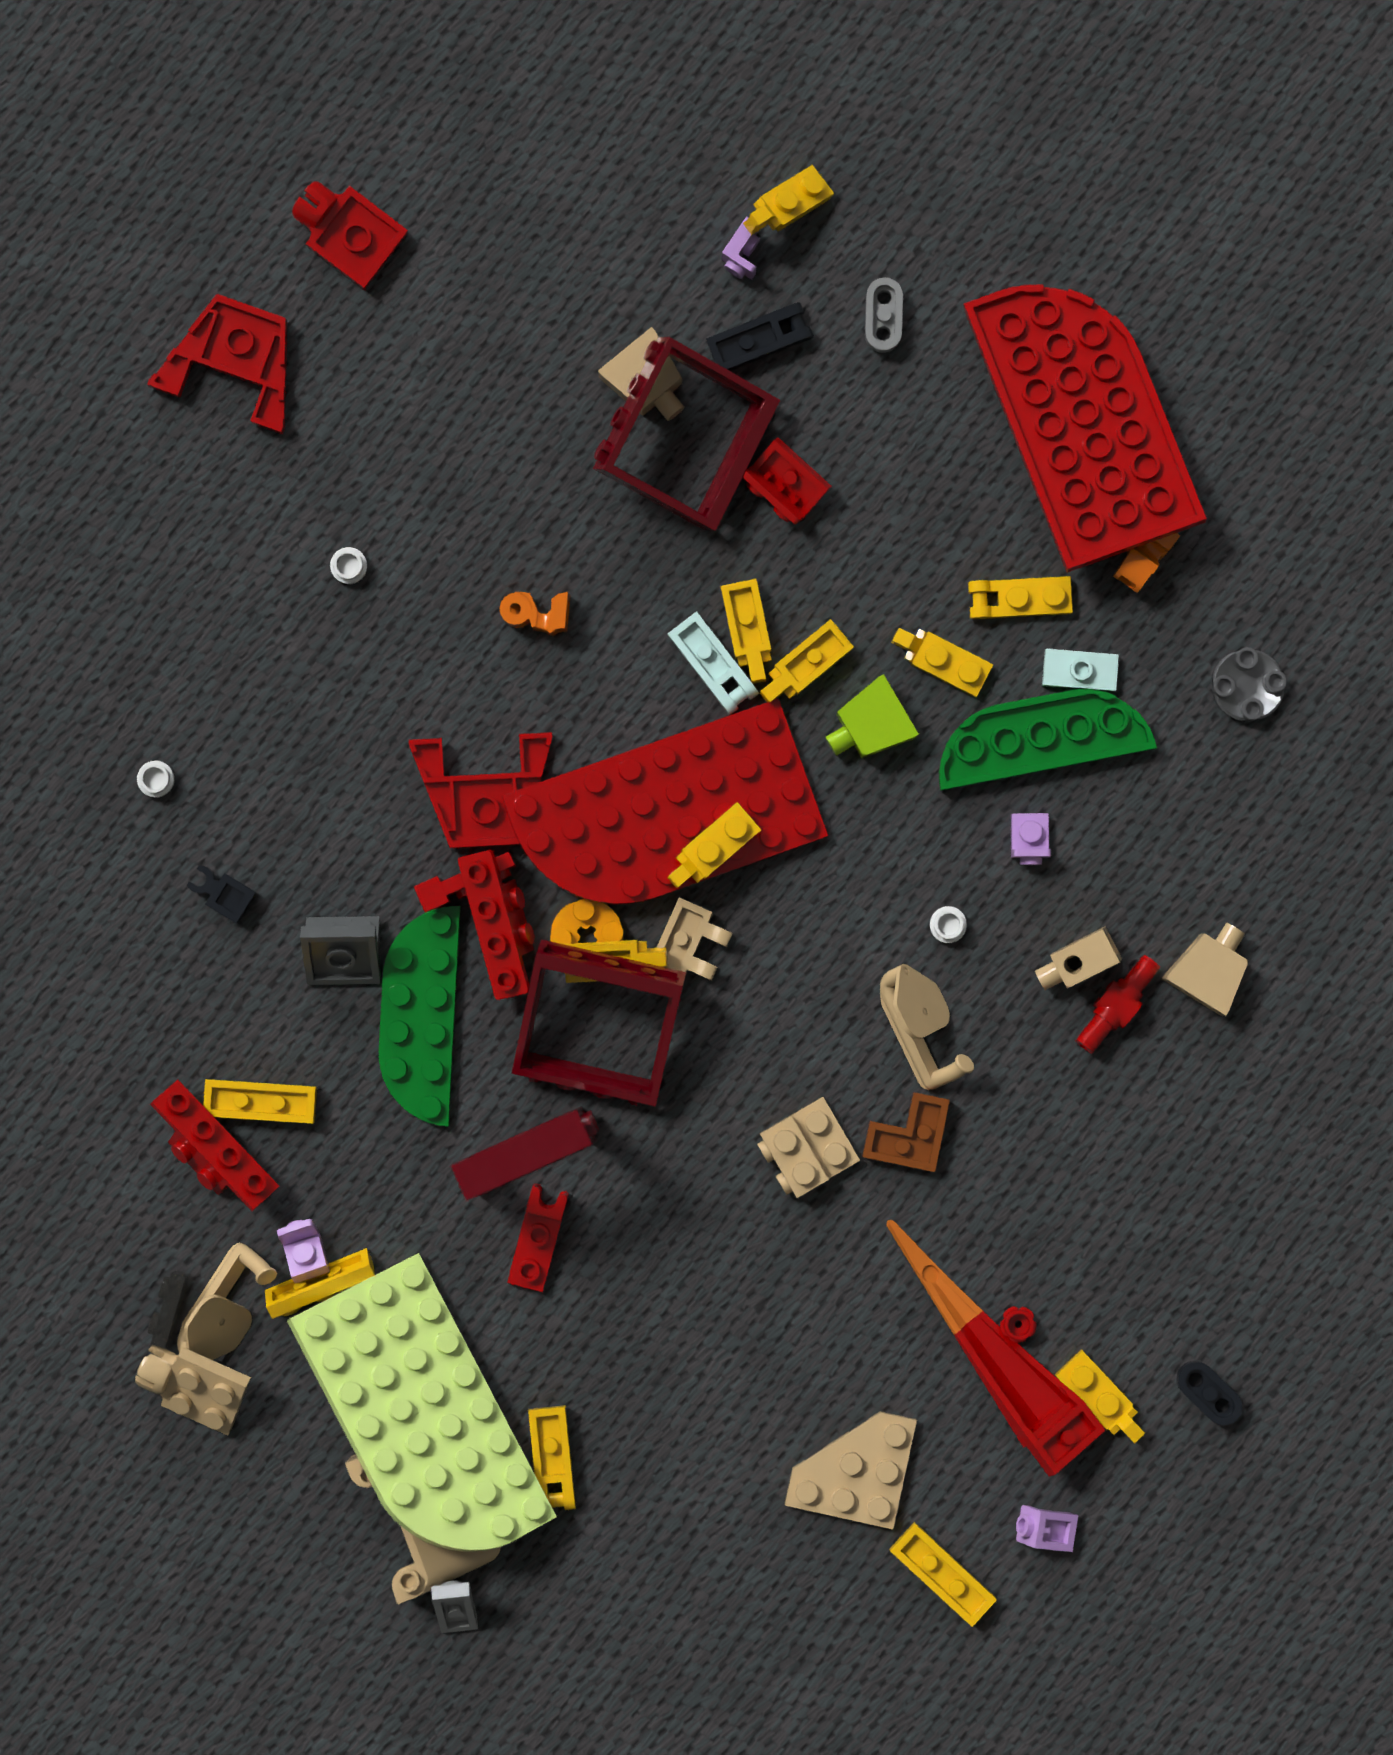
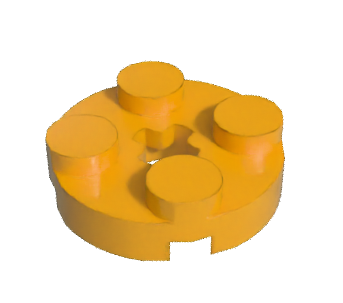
[550,899,624,944]

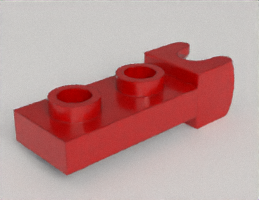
[414,852,517,913]
[507,1183,569,1292]

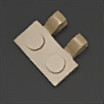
[656,897,732,981]

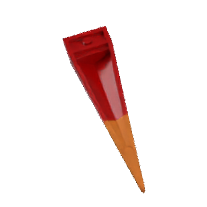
[887,1220,1105,1477]

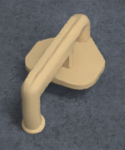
[880,964,974,1090]
[177,1243,277,1360]

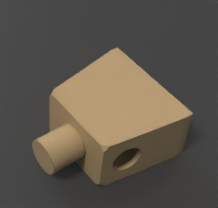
[598,327,684,421]
[1162,923,1248,1016]
[1035,926,1122,990]

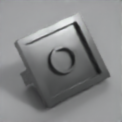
[300,916,381,985]

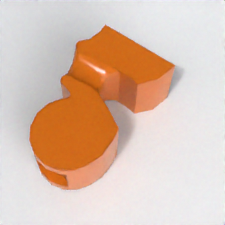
[1113,533,1180,593]
[499,592,570,636]

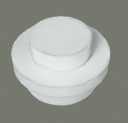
[330,547,367,584]
[137,761,174,797]
[930,906,967,943]

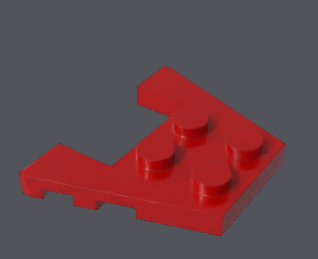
[147,294,287,434]
[409,732,552,849]

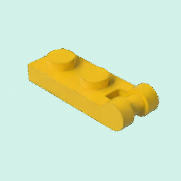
[968,576,1073,619]
[528,1405,576,1510]

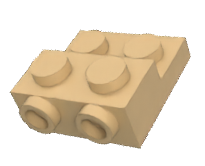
[757,1097,860,1198]

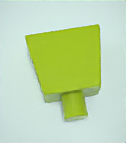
[825,674,919,758]

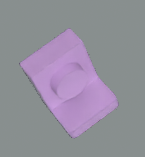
[722,216,760,280]
[1011,813,1051,865]
[277,1219,330,1284]
[1016,1505,1078,1552]

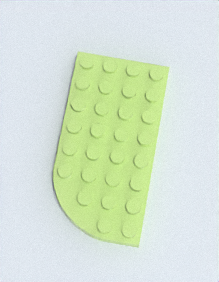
[287,1253,557,1552]

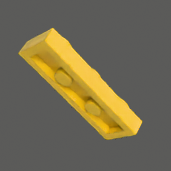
[203,1079,317,1124]
[265,1248,375,1319]
[890,1522,997,1627]

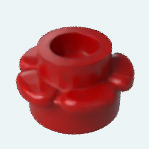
[1000,1306,1037,1343]

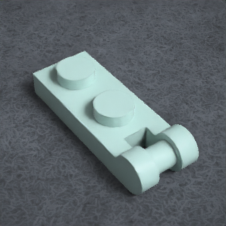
[668,611,759,715]

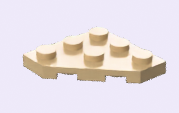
[785,1411,917,1529]

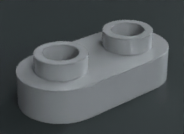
[865,278,903,353]

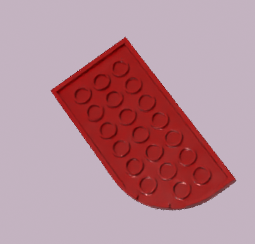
[964,284,1207,573]
[502,698,828,904]

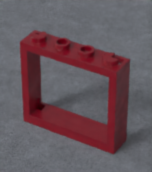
[593,337,780,531]
[511,939,686,1106]
[451,1106,600,1201]

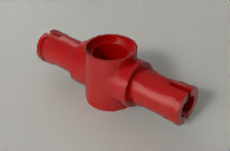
[1075,955,1160,1054]

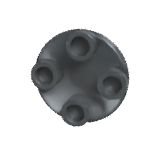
[1212,647,1286,721]

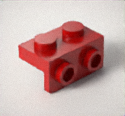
[743,437,832,525]

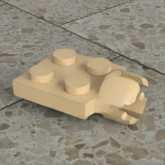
[135,1345,251,1435]

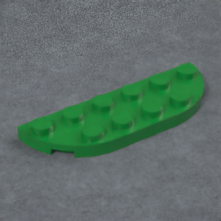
[939,689,1157,791]
[379,906,461,1126]

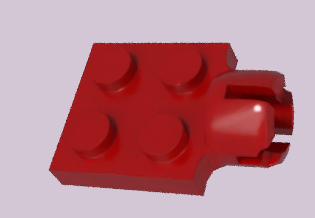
[292,181,408,290]

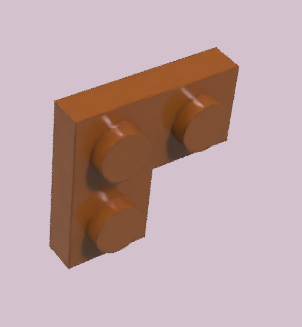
[862,1092,950,1172]

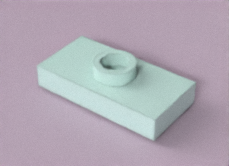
[1042,649,1119,692]

